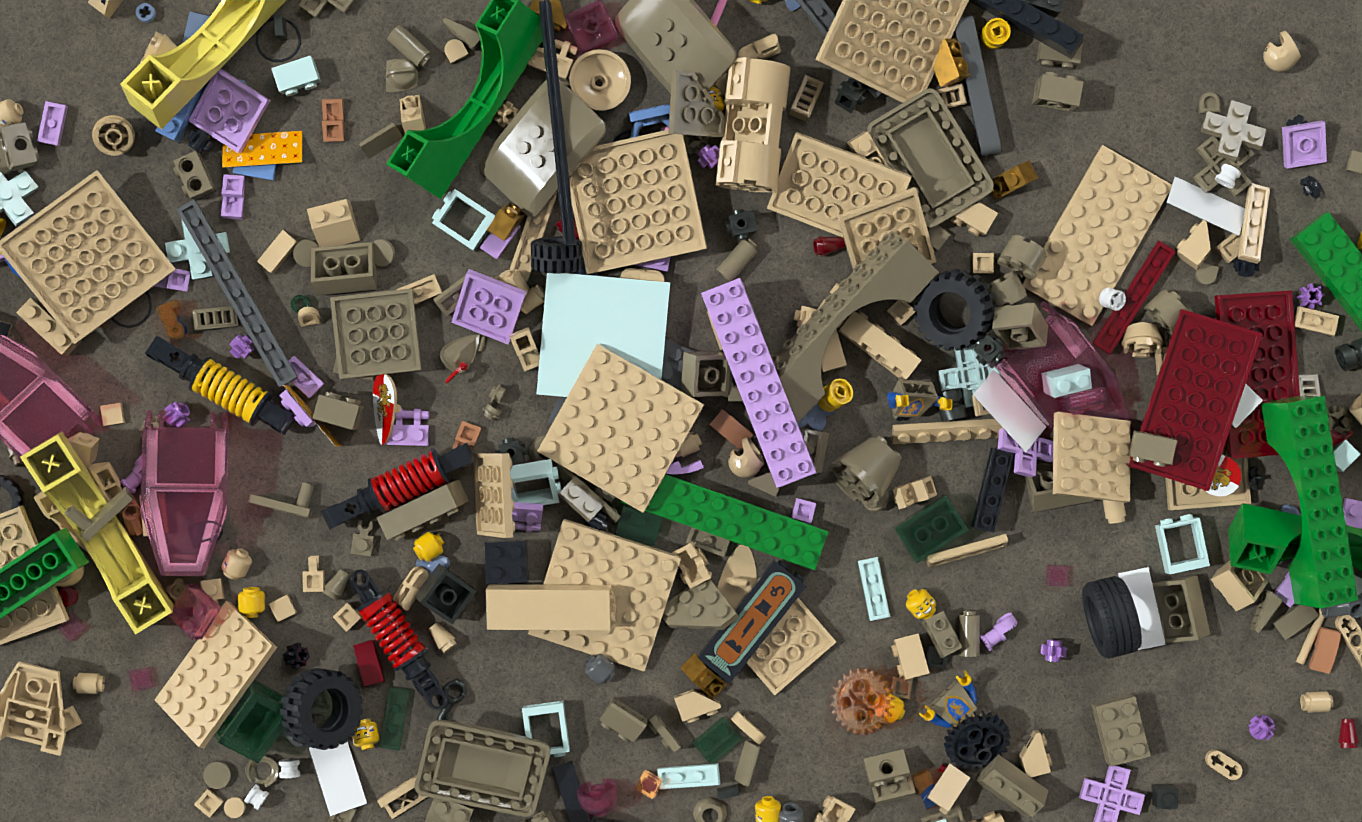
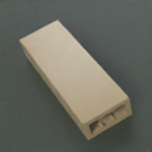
[486,584,616,631]

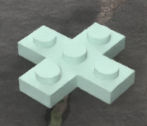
[0,171,38,227]
[165,221,230,280]
[938,344,1002,407]

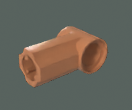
[120,495,143,536]

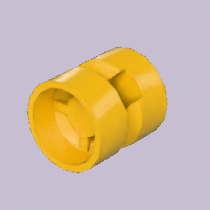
[980,18,1011,50]
[817,378,853,412]

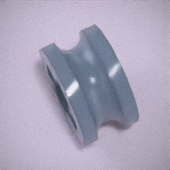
[136,3,156,23]

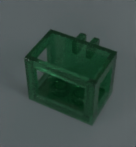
[214,679,285,763]

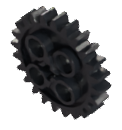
[944,711,1011,771]

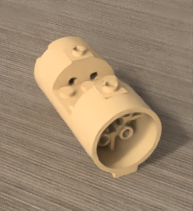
[716,57,790,193]

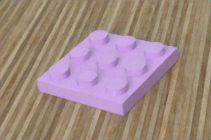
[188,69,271,153]
[451,269,527,345]

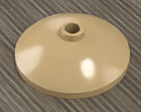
[569,50,631,111]

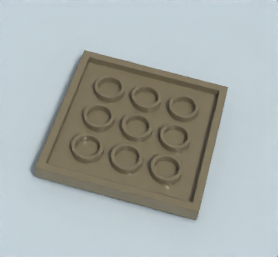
[330,288,422,379]

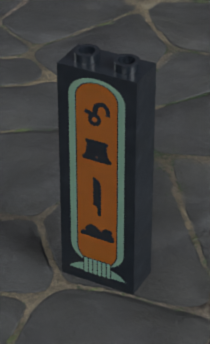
[697,559,807,683]

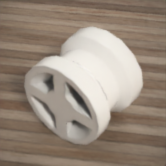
[1215,164,1241,188]
[1099,287,1126,311]
[279,758,300,778]
[244,784,269,810]

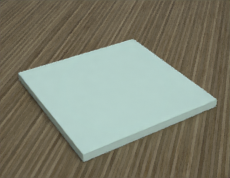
[537,273,670,397]

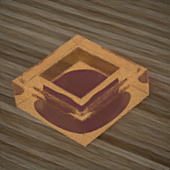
[635,770,663,799]

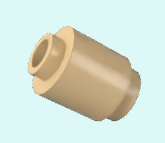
[676,432,702,458]
[1103,500,1126,524]
[73,673,105,694]
[1300,691,1333,713]

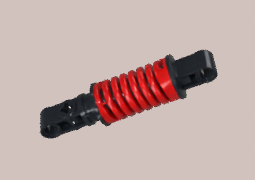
[321,442,476,530]
[349,569,447,710]

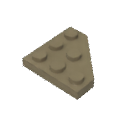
[669,70,725,137]
[662,579,739,630]

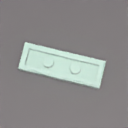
[858,557,890,621]
[657,763,721,789]

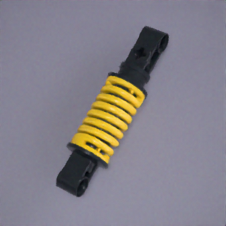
[145,336,295,435]

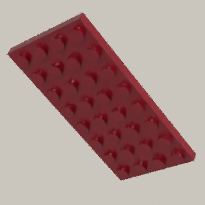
[1214,290,1300,459]
[1128,309,1263,491]

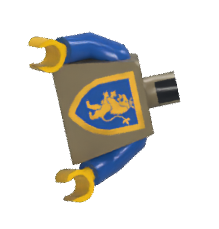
[887,379,953,421]
[919,671,977,728]

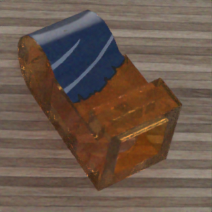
[156,300,188,340]
[911,768,938,811]

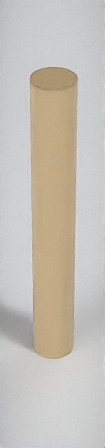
[1296,609,1324,665]

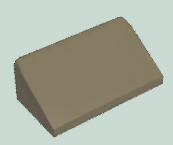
[359,123,403,159]
[804,429,829,473]
[734,741,760,787]

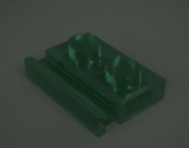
[615,506,663,546]
[692,716,742,764]

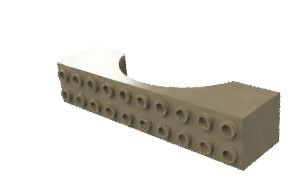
[771,231,939,423]

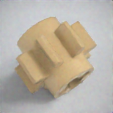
[493,101,518,128]
[794,306,816,327]

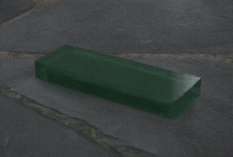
[379,686,410,751]

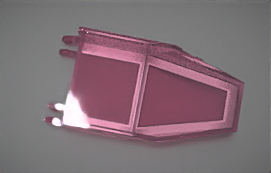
[995,301,1134,437]
[0,335,103,460]
[141,410,229,576]

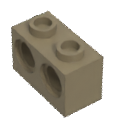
[173,151,216,200]
[922,611,963,658]

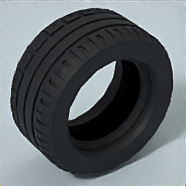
[1082,576,1142,659]

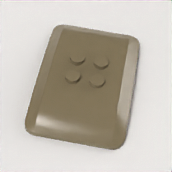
[615,0,737,93]
[480,80,607,217]
[867,89,994,228]
[415,720,550,817]

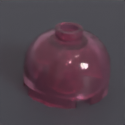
[577,778,618,817]

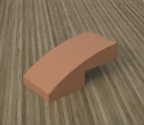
[322,98,344,142]
[709,409,753,450]
[452,421,481,468]
[1309,627,1341,674]

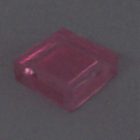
[1046,565,1068,587]
[57,612,87,641]
[128,667,154,691]

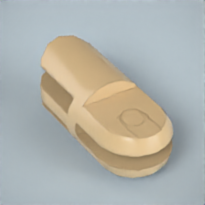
[737,34,781,60]
[620,268,665,282]
[392,566,428,611]

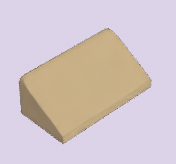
[257,230,298,274]

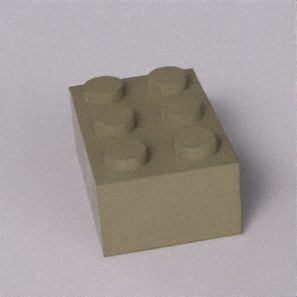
[1091,694,1151,766]

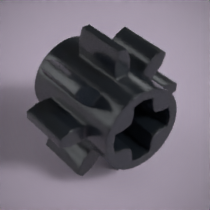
[187,128,214,154]
[1233,258,1260,277]
[585,511,609,531]
[283,643,310,669]

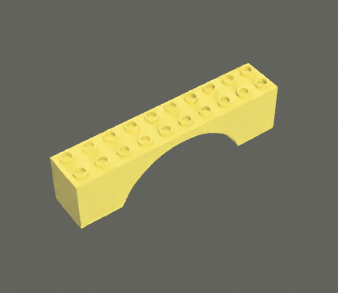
[120,0,286,130]
[20,431,174,635]

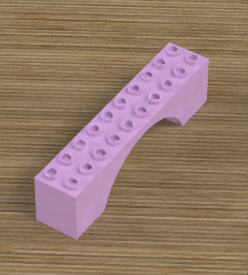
[701,278,817,488]

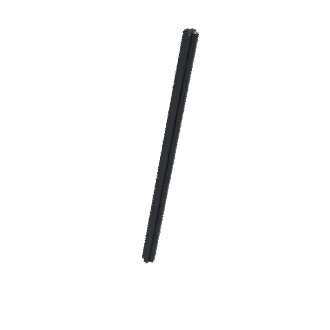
[539,0,576,246]

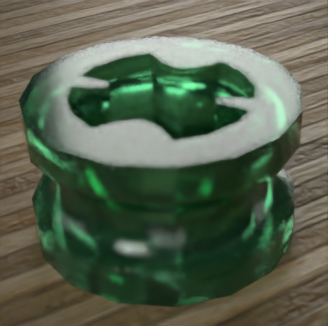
[290,295,310,313]

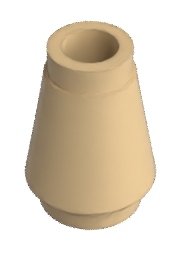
[521,284,545,314]
[429,622,457,653]

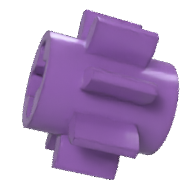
[697,144,719,170]
[1297,283,1325,309]
[229,334,255,359]
[164,401,190,428]
[1041,639,1067,662]
[1249,715,1276,740]

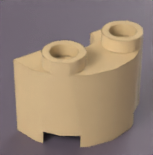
[672,542,712,589]
[813,795,855,822]

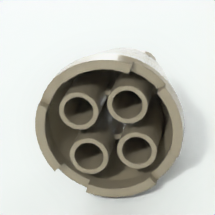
[829,436,902,509]

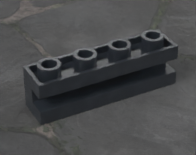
[971,448,1014,533]

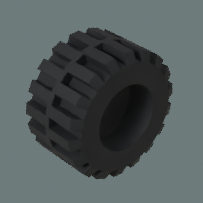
[531,236,582,274]

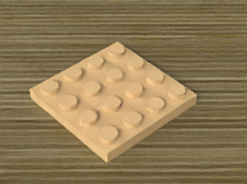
[837,187,936,269]
[1053,412,1130,503]
[473,453,515,538]
[747,598,836,695]

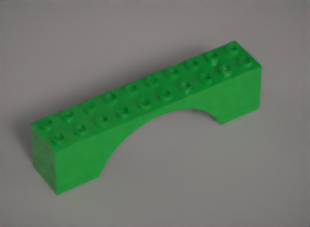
[386,0,543,199]
[1261,396,1358,609]
[1228,503,1362,575]

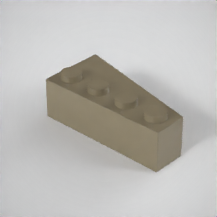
[377,480,469,541]

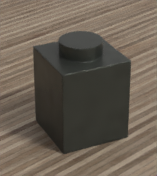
[1152,784,1178,809]

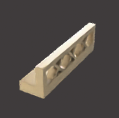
[377,775,427,819]

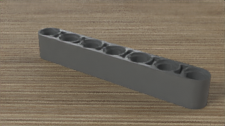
[953,15,1001,157]

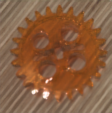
[830,668,895,735]

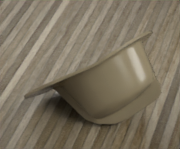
[385,58,418,92]

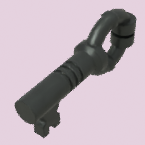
[436,678,466,722]

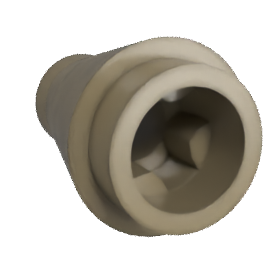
[323,569,350,601]

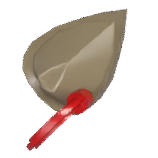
[440,334,480,384]

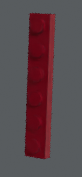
[1092,240,1176,354]

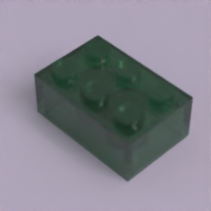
[892,495,969,563]

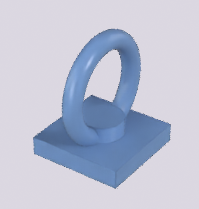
[629,104,670,138]

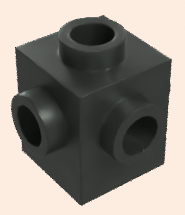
[834,77,868,113]
[726,209,757,240]
[974,335,1006,369]
[496,437,527,465]

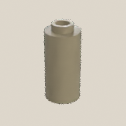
[387,25,431,67]
[716,239,758,282]
[959,610,980,657]

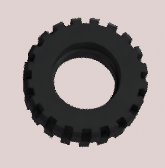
[913,269,997,351]
[280,668,363,750]

